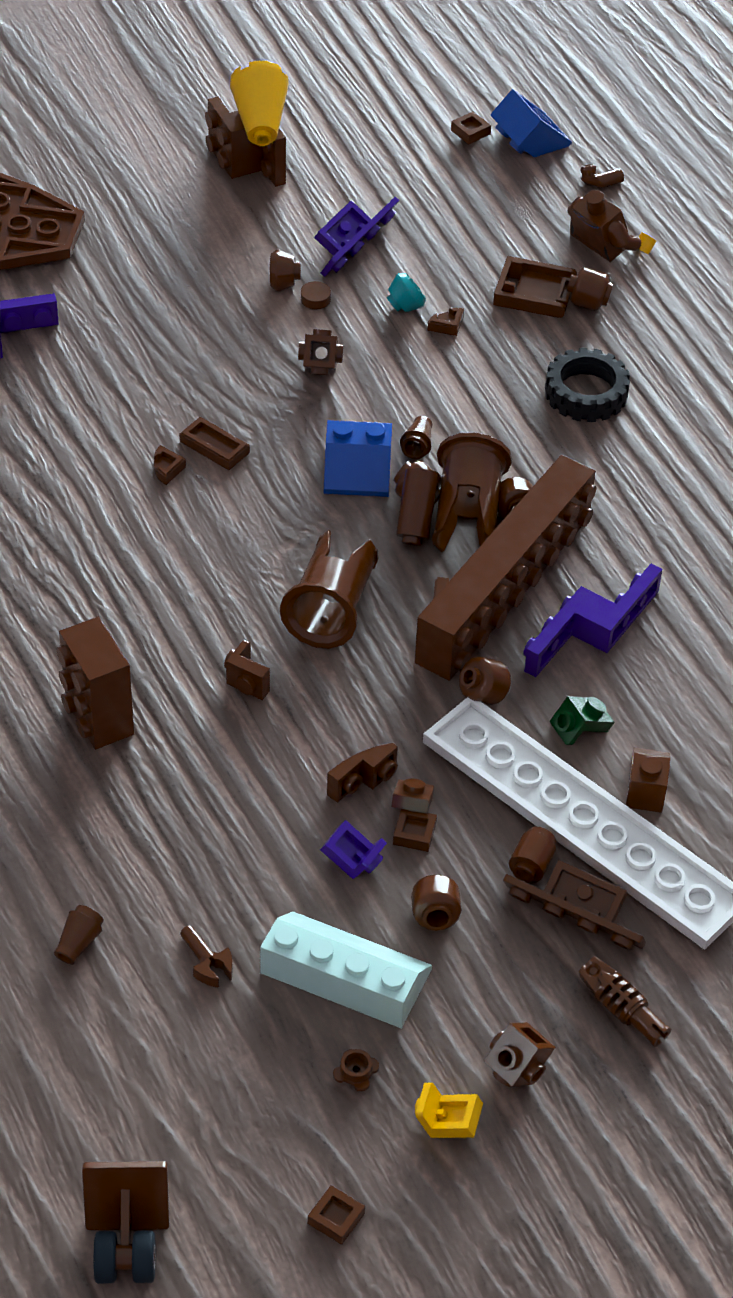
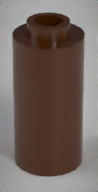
[396,468,438,546]

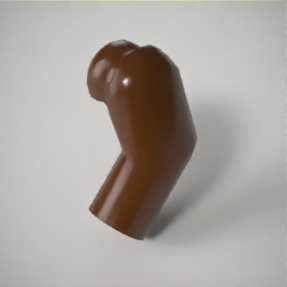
[580,164,624,188]

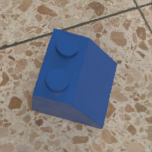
[490,89,572,157]
[324,420,392,497]

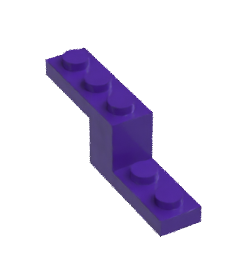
[0,293,59,358]
[523,563,663,677]

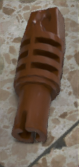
[579,956,672,1047]

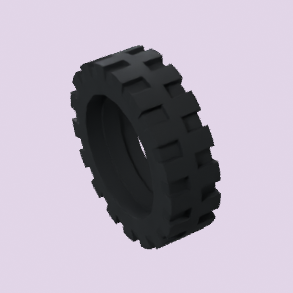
[545,348,630,422]

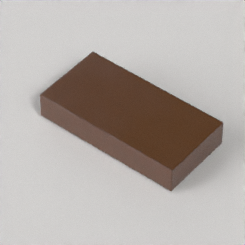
[179,417,250,470]

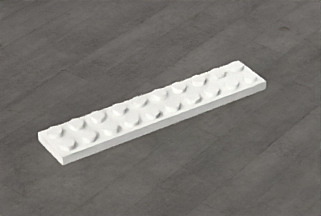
[423,697,733,950]

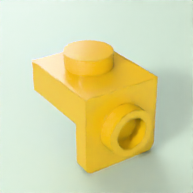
[415,1083,483,1138]

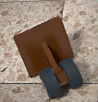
[82,1161,169,1284]

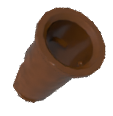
[432,433,512,552]
[280,530,379,649]

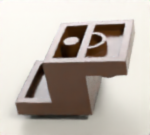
[205,96,286,187]

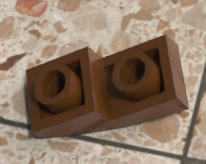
[327,743,398,803]

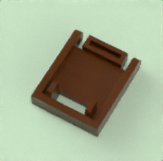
[493,256,577,318]

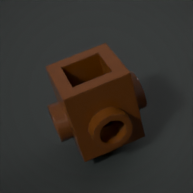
[298,329,343,375]
[484,1022,556,1087]

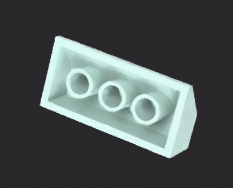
[260,912,432,1029]

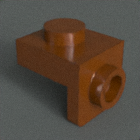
[224,640,270,701]

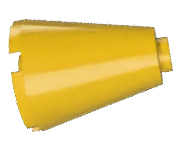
[230,61,289,146]

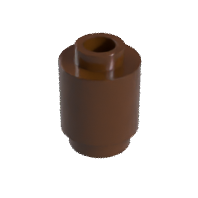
[509,827,556,883]

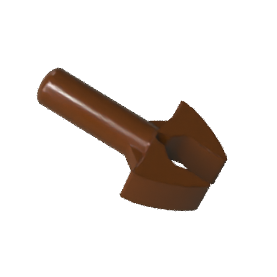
[180,925,233,988]

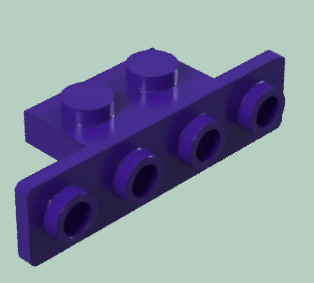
[314,197,400,277]

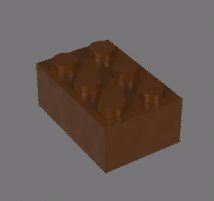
[56,616,134,750]

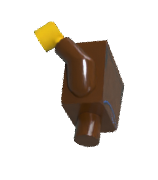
[567,190,657,262]

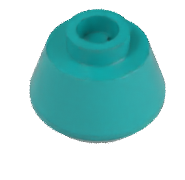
[387,273,426,313]

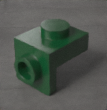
[550,696,615,745]

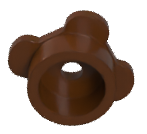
[333,1049,379,1091]

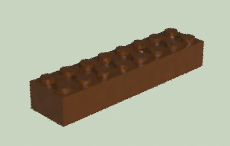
[415,455,597,681]

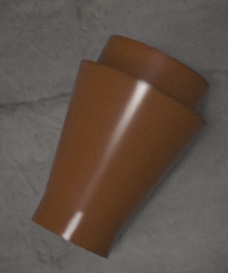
[400,416,432,459]
[54,905,104,965]

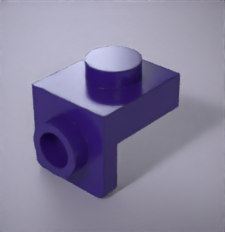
[320,820,387,879]

